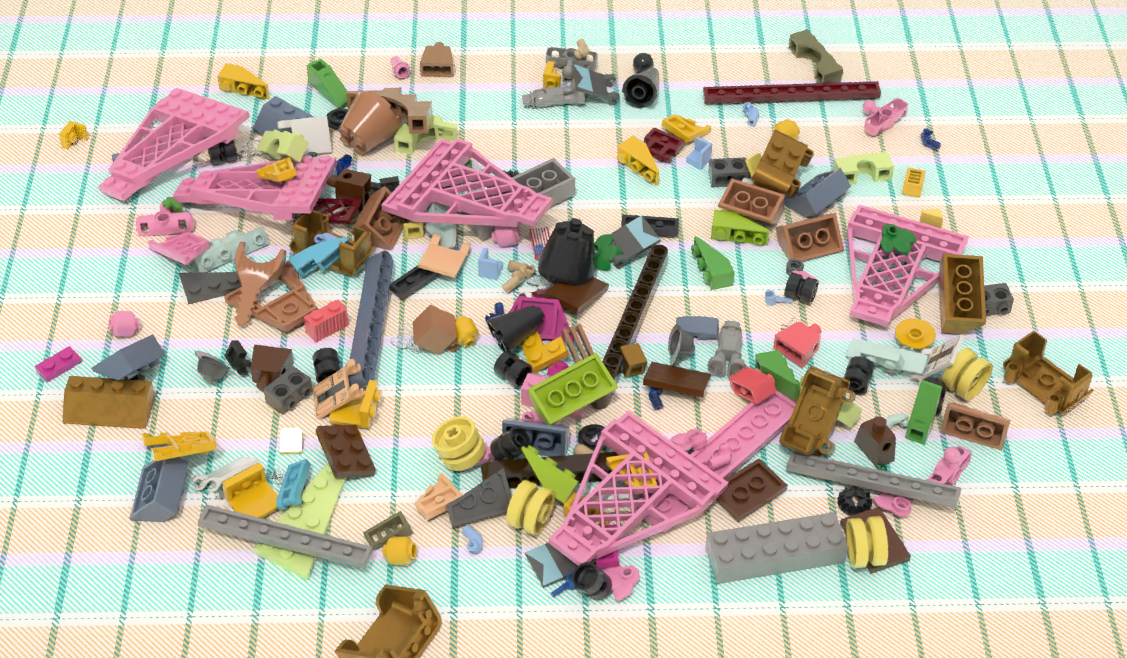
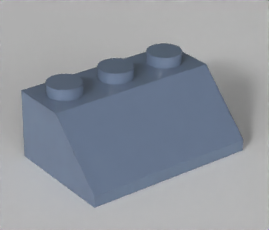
[253,96,314,136]
[784,168,851,218]
[91,334,166,380]
[502,418,570,457]
[129,457,189,522]

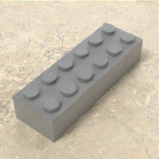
[461,158,576,240]
[705,512,848,584]

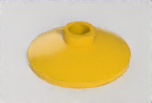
[895,318,936,349]

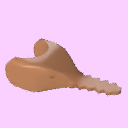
[234,242,286,327]

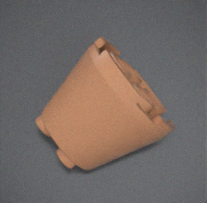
[339,90,402,156]

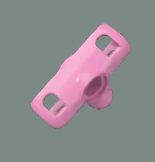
[862,98,909,136]
[136,203,195,236]
[927,446,972,485]

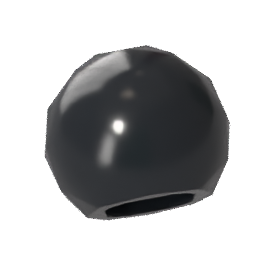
[632,52,654,72]

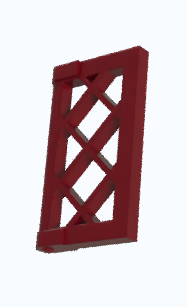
[300,198,361,224]

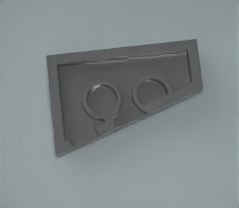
[179,272,242,305]
[446,468,512,527]

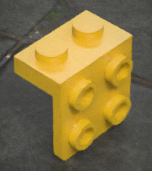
[329,380,381,429]
[222,462,278,518]

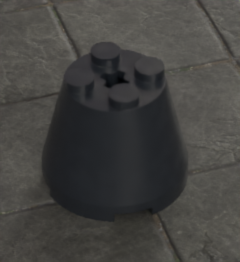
[538,218,596,286]

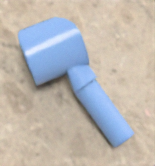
[765,290,792,306]

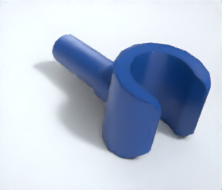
[550,572,577,598]

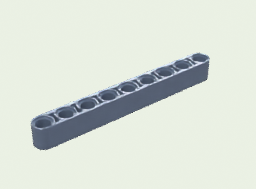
[348,250,393,390]

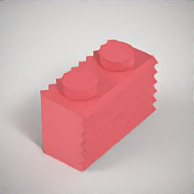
[303,299,349,343]
[729,366,776,405]

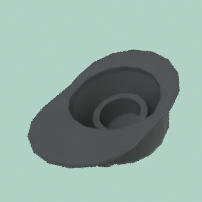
[668,324,695,366]
[194,350,231,383]

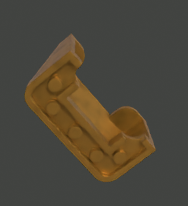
[334,584,441,658]

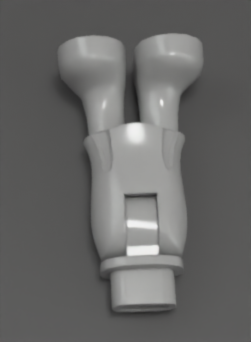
[522,77,585,108]
[707,320,746,378]

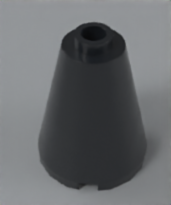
[622,66,659,108]
[487,305,545,352]

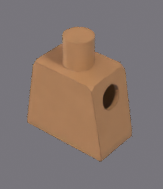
[420,42,454,77]

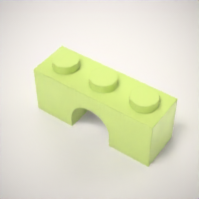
[257,130,309,162]
[833,152,894,185]

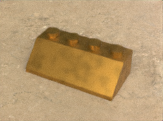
[939,254,986,334]
[62,376,155,429]

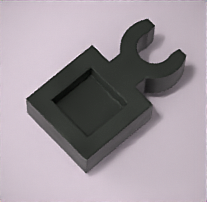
[371,176,399,194]
[224,340,251,375]

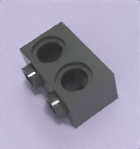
[708,157,749,188]
[984,283,1014,316]
[263,366,313,415]

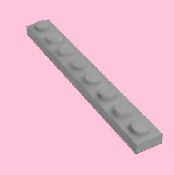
[786,451,962,508]
[198,505,373,569]

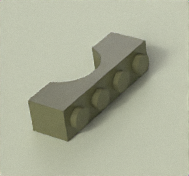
[788,29,843,83]

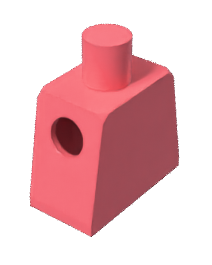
[773,322,822,369]

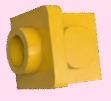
[543,61,561,88]
[59,121,89,149]

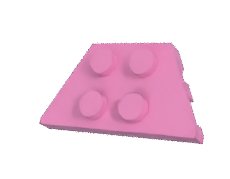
[147,232,210,265]

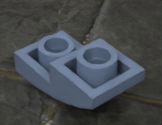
[676,316,719,340]

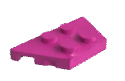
[508,296,574,341]

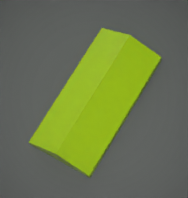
[527,352,618,425]

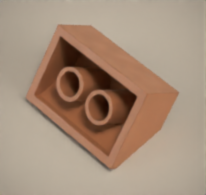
[718,179,785,224]
[351,186,407,250]
[775,213,844,261]
[940,402,1011,451]

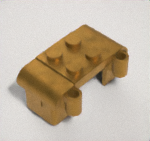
[752,129,814,197]
[289,210,376,276]
[1003,331,1094,414]
[779,365,856,457]

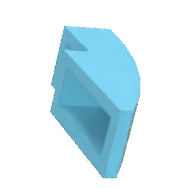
[288,237,352,278]

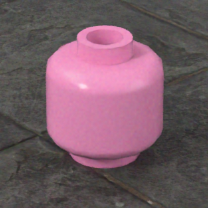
[491,226,521,247]
[109,311,139,337]

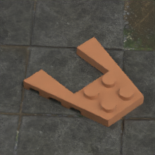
[224,261,318,332]

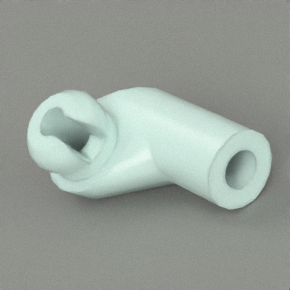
[886,413,909,428]

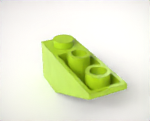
[711,210,769,246]
[521,445,578,504]

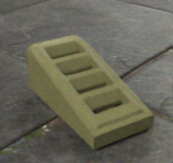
[363,511,414,551]

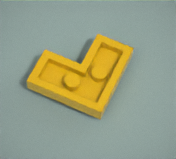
[521,331,569,373]

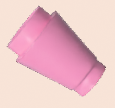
[390,56,410,78]

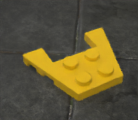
[141,431,217,461]

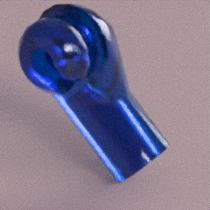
[920,128,941,151]
[335,154,353,177]
[485,302,504,322]
[648,387,664,411]

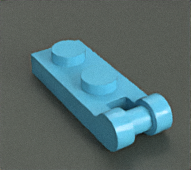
[276,459,311,511]

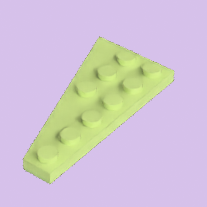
[253,463,347,581]

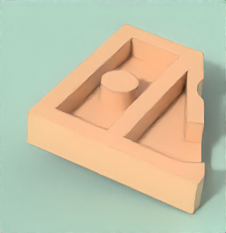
[415,473,462,520]

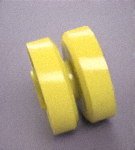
[942,347,993,401]
[431,416,486,471]
[506,480,555,536]
[846,516,888,568]

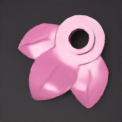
[670,429,707,451]
[873,491,913,517]
[603,566,640,601]

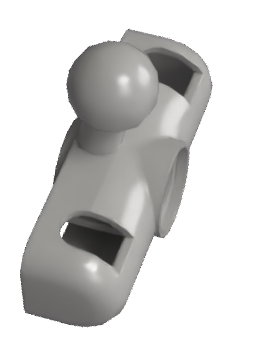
[546,47,598,79]

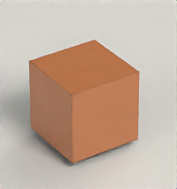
[412,304,457,355]

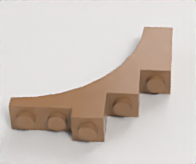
[346,87,433,134]

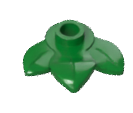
[880,224,917,256]
[594,234,623,271]

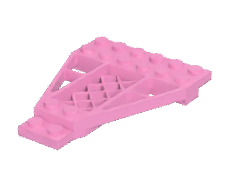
[98,88,250,201]
[382,138,553,227]
[172,155,337,220]
[847,204,969,327]
[548,411,728,565]

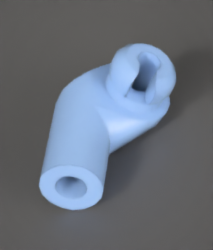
[462,525,483,554]

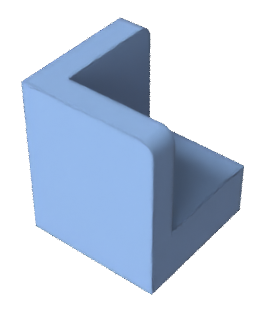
[686,137,713,170]
[478,248,503,280]

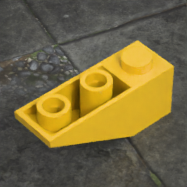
[217,63,270,100]
[617,136,660,186]

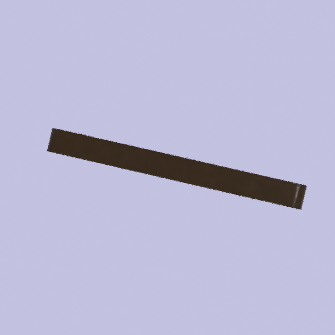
[591,244,668,410]

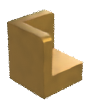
[620,343,648,378]

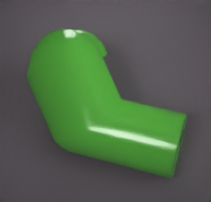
[162,197,183,213]

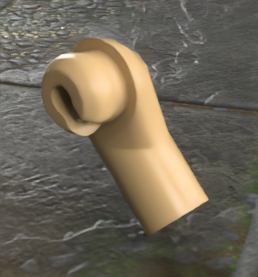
[507,260,536,278]

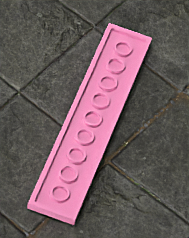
[634,390,796,534]

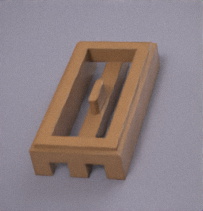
[561,323,594,364]

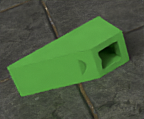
[306,58,347,108]
[691,236,735,290]
[755,350,801,401]
[905,380,942,445]

